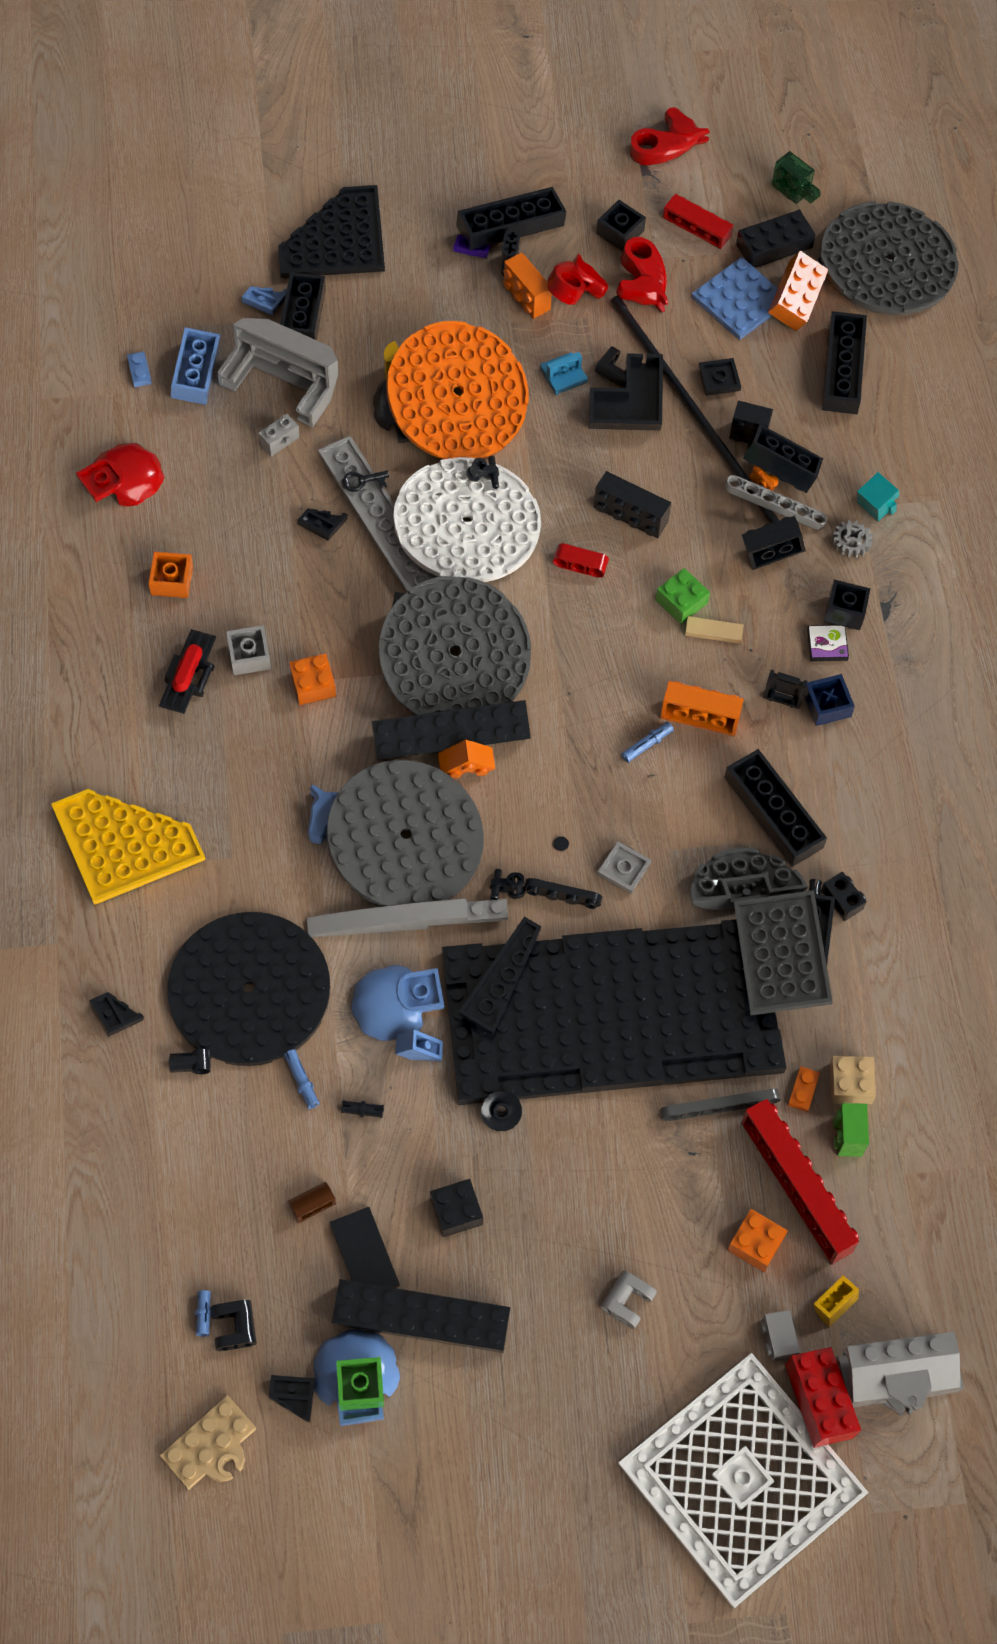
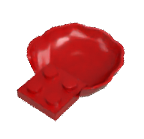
[76,443,165,507]

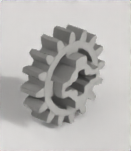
[832,520,873,558]

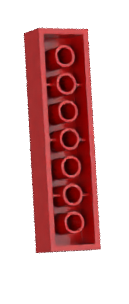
[741,1099,859,1265]

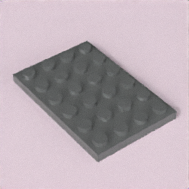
[734,890,833,1015]

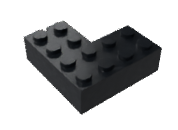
[589,353,663,431]

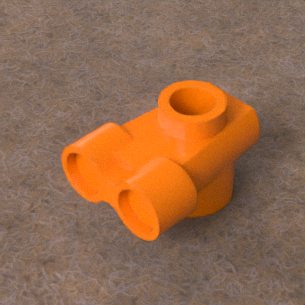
[749,465,778,491]

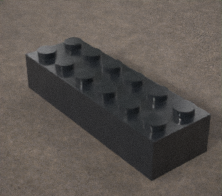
[456,187,567,250]
[822,311,867,415]
[724,749,827,867]

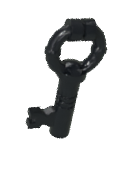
[341,470,389,492]

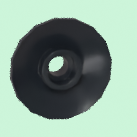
[481,1091,522,1131]

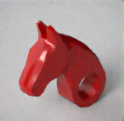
[630,107,710,166]
[616,237,668,313]
[547,253,608,305]

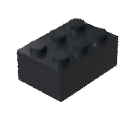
[741,515,806,570]

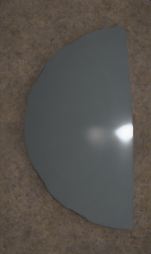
[690,848,807,911]

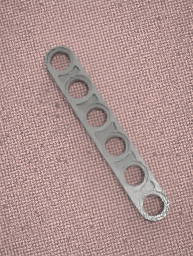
[724,475,827,530]

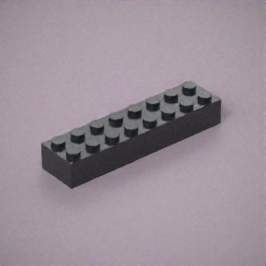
[371,700,531,760]
[331,1279,510,1353]

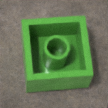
[655,568,710,624]
[833,1103,869,1157]
[336,1357,384,1411]

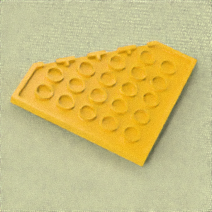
[51,789,206,905]

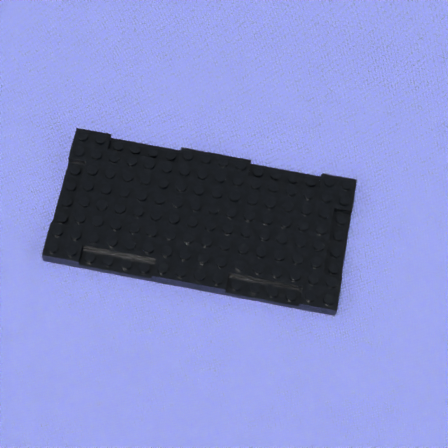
[442,919,787,1105]

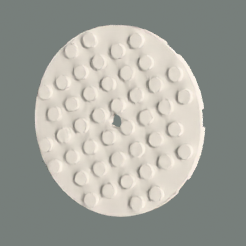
[393,457,541,582]

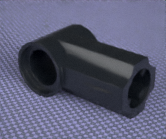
[169,1049,211,1075]

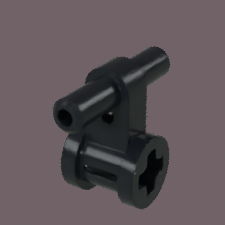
[466,455,500,489]
[490,869,525,900]

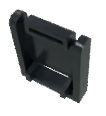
[763,670,808,709]

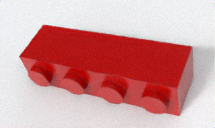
[663,193,734,249]

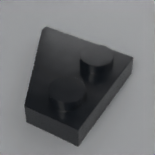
[269,1375,315,1423]

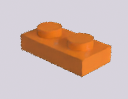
[788,1066,820,1112]

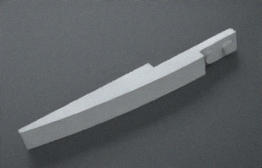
[307,899,508,937]

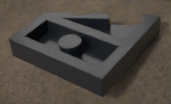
[297,508,348,541]
[89,992,144,1037]

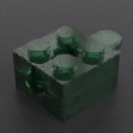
[771,151,821,204]

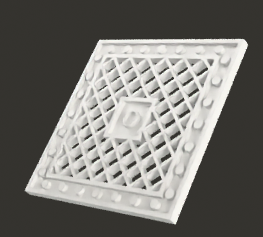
[618,1353,869,1609]

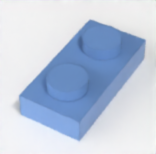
[127,351,152,387]

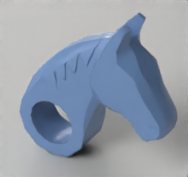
[308,785,339,844]

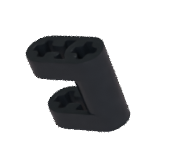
[501,230,520,276]
[595,346,625,388]
[210,1300,257,1351]

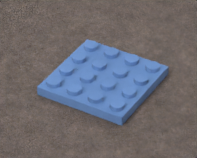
[691,257,778,340]

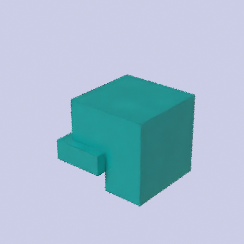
[857,472,899,522]

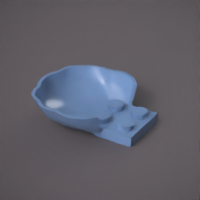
[351,965,444,1041]
[313,1329,400,1426]

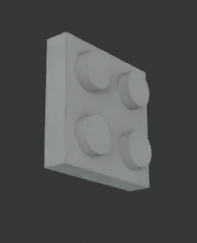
[597,841,652,894]

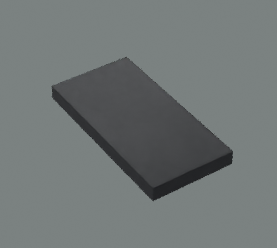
[330,1207,400,1288]

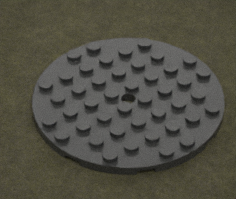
[820,201,959,315]
[379,576,531,715]
[326,760,484,907]

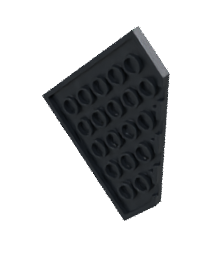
[278,185,385,278]

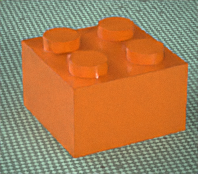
[149,552,193,598]
[289,653,336,705]
[727,1209,788,1272]

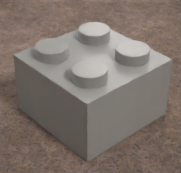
[226,625,271,675]

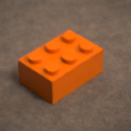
[503,252,552,319]

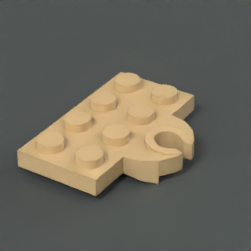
[160,1395,257,1490]

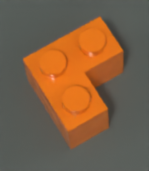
[438,740,495,779]

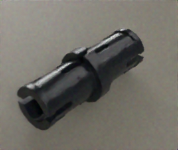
[341,1100,384,1118]

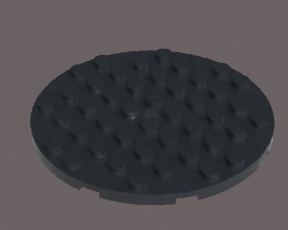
[167,912,330,1066]

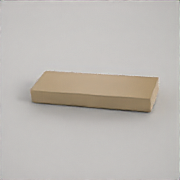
[685,616,744,644]

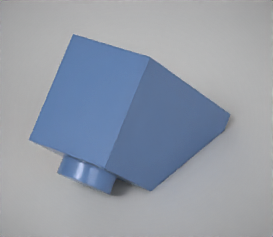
[395,1030,443,1061]

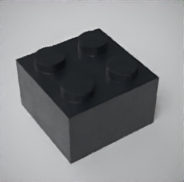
[596,200,646,251]
[729,400,773,443]
[824,579,871,630]
[430,1179,483,1237]

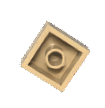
[829,1056,876,1104]

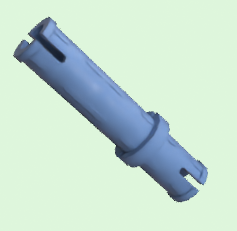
[621,721,674,763]
[284,1049,320,1109]

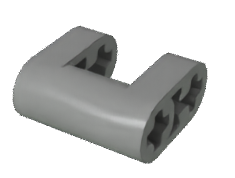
[600,1270,657,1329]

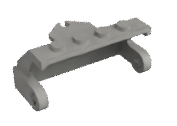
[836,1331,964,1416]

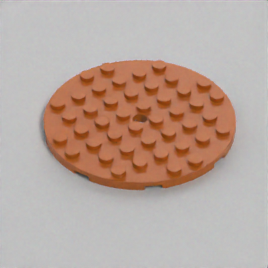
[386,321,529,459]

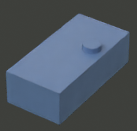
[171,327,220,405]

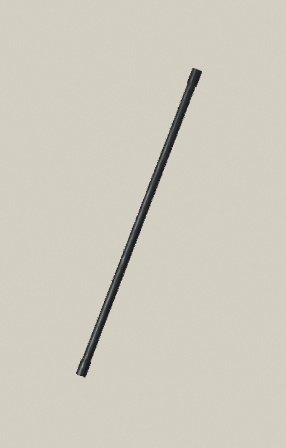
[611,295,780,523]

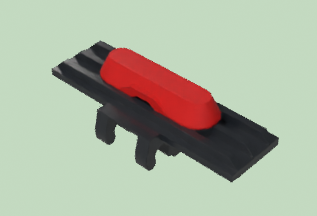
[159,629,216,714]

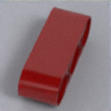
[553,543,609,578]

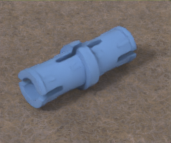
[195,1290,211,1337]

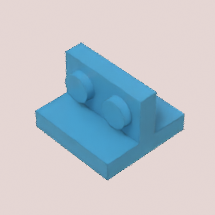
[540,352,588,395]

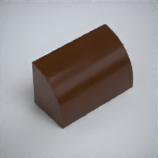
[287,1182,336,1223]

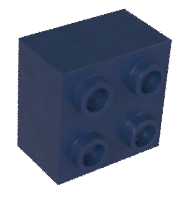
[804,674,855,726]

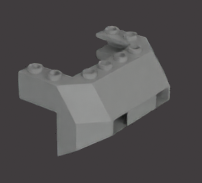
[217,318,338,428]

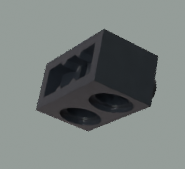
[821,871,867,921]

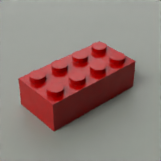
[784,1347,861,1448]

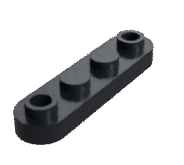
[523,878,603,909]

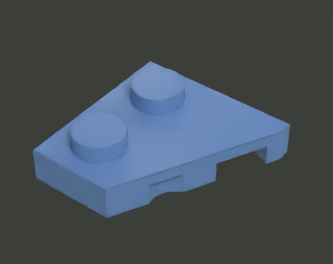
[242,286,287,315]

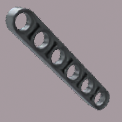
[660,1089,781,1121]

